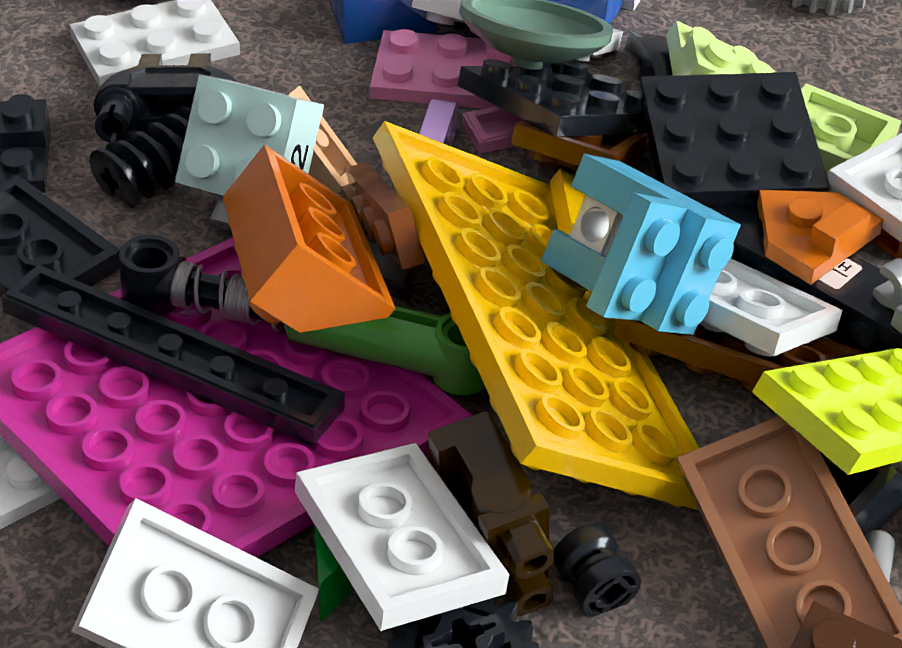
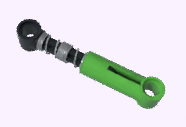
[119,235,486,395]

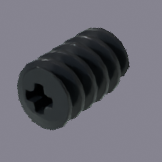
[89,106,191,208]

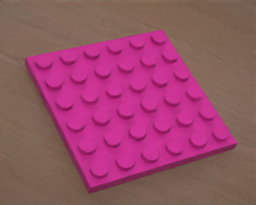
[0,237,472,558]

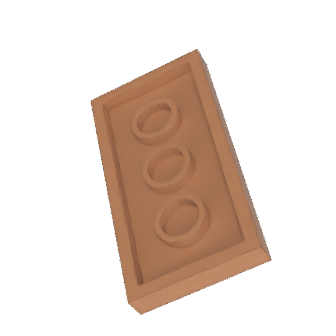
[677,416,902,648]

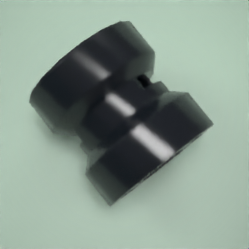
[553,523,642,617]

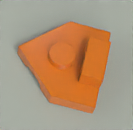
[757,190,884,285]

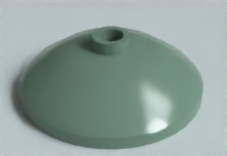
[459,0,613,70]

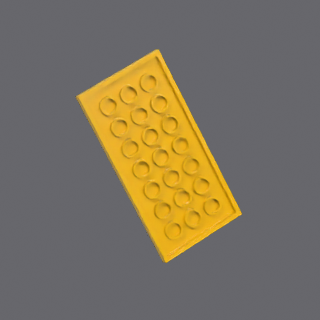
[373,121,699,510]

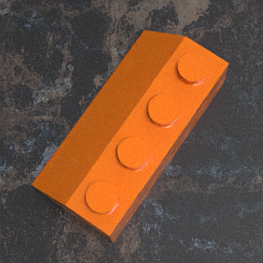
[223,144,396,333]

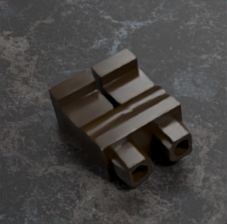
[428,410,554,616]

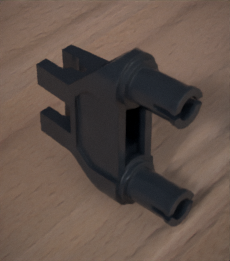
[94,53,237,143]

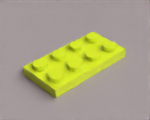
[752,348,902,475]

